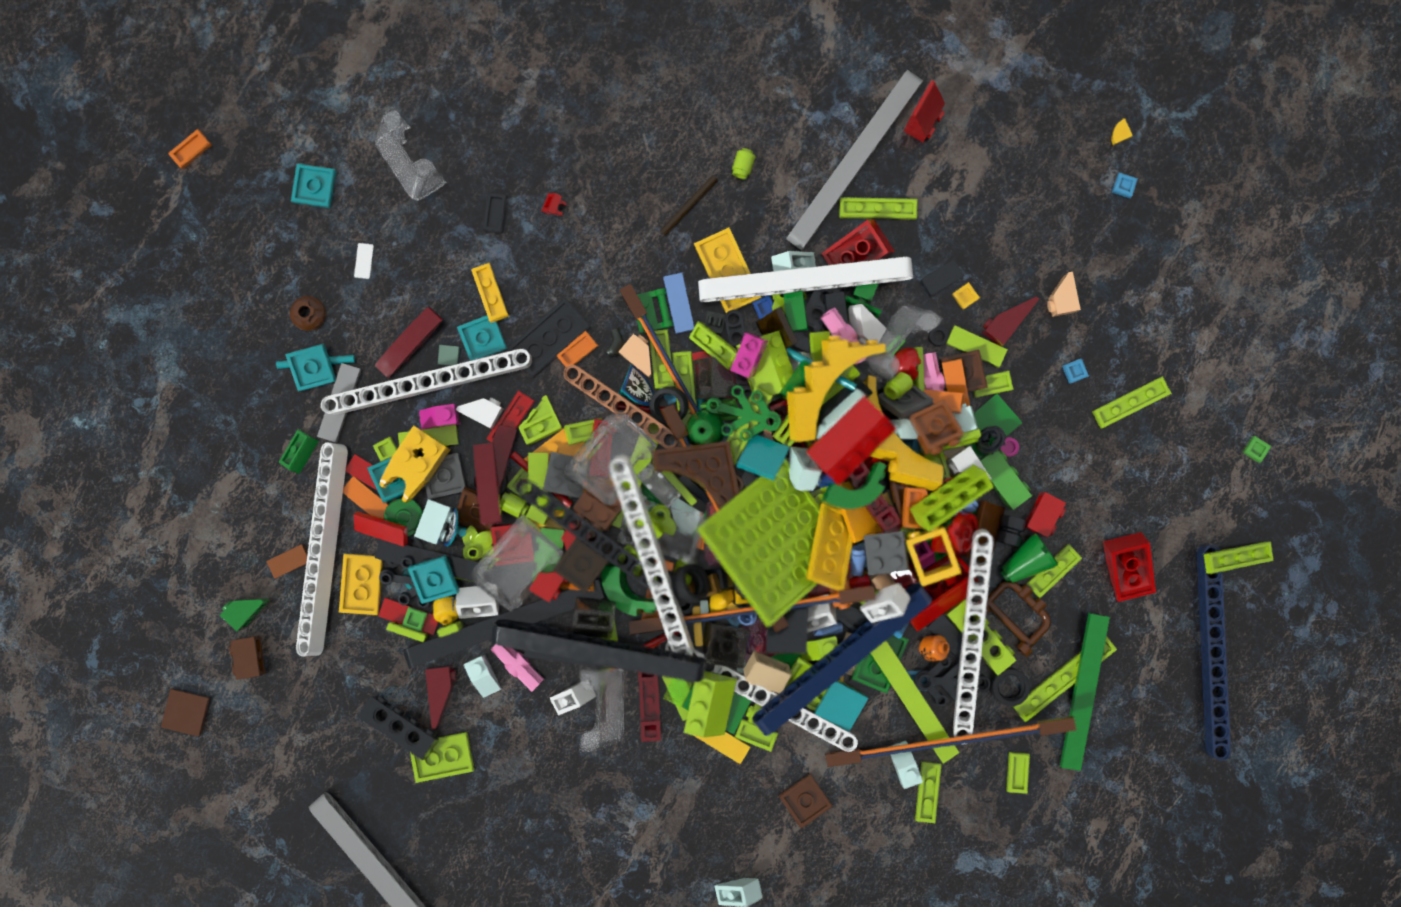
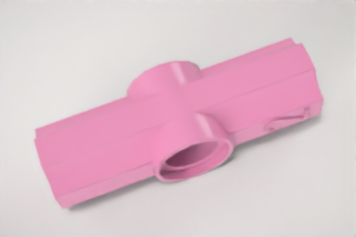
[821,308,867,365]
[923,352,945,391]
[491,645,544,691]

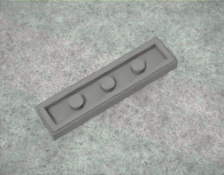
[317,363,362,443]

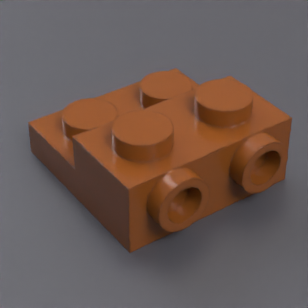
[908,400,964,456]
[573,477,623,532]

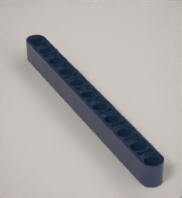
[1197,544,1231,761]
[752,583,932,736]

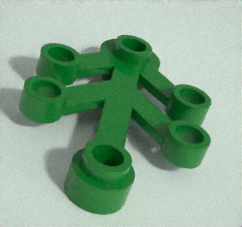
[706,385,781,441]

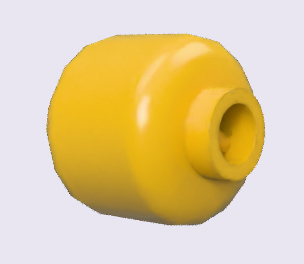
[433,595,459,625]

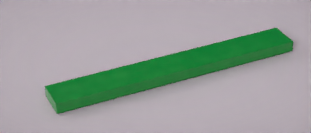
[1060,613,1110,771]

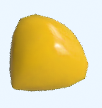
[708,587,739,613]

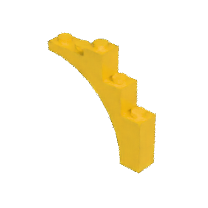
[787,335,886,442]
[863,375,943,491]

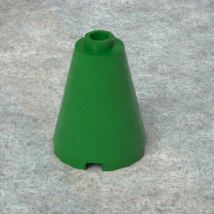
[686,410,725,445]
[1001,533,1059,583]

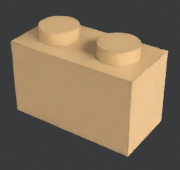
[743,651,791,693]

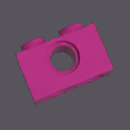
[731,333,768,378]

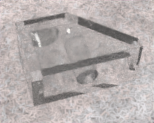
[636,463,681,508]

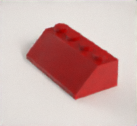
[806,395,897,486]
[903,554,979,632]

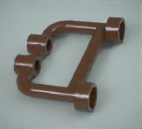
[977,580,1051,658]

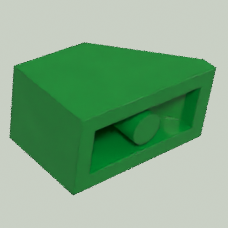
[220,598,269,631]

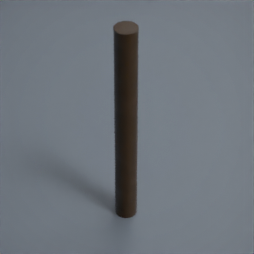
[660,175,718,236]

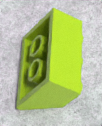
[736,331,794,396]
[684,671,737,738]

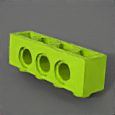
[910,464,993,532]
[944,599,1016,676]

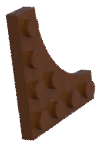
[651,441,739,509]

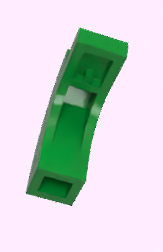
[821,462,886,509]
[601,563,657,616]

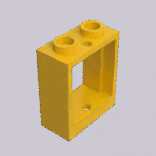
[905,525,961,586]

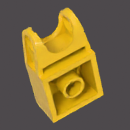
[380,426,451,503]

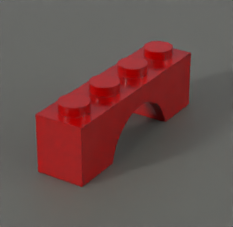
[529,522,592,602]

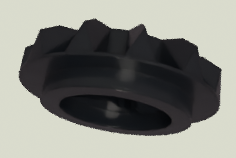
[975,426,1007,455]

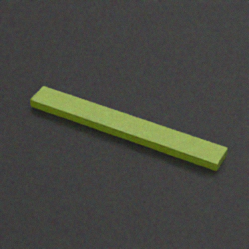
[871,641,959,764]

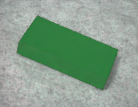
[783,291,808,333]

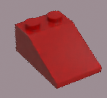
[903,80,945,142]
[821,220,895,265]
[1103,532,1156,602]

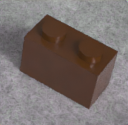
[229,635,266,680]

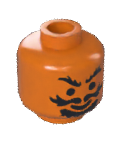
[919,635,949,661]

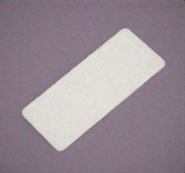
[354,243,373,279]

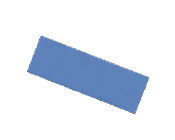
[663,273,694,334]

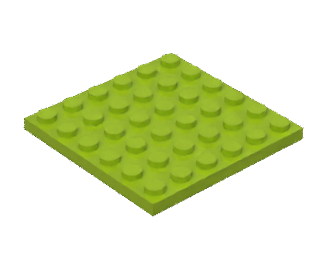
[696,459,820,626]

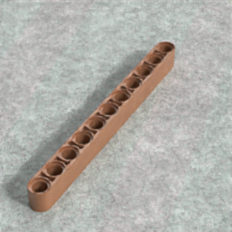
[564,365,744,491]

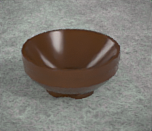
[290,296,326,331]

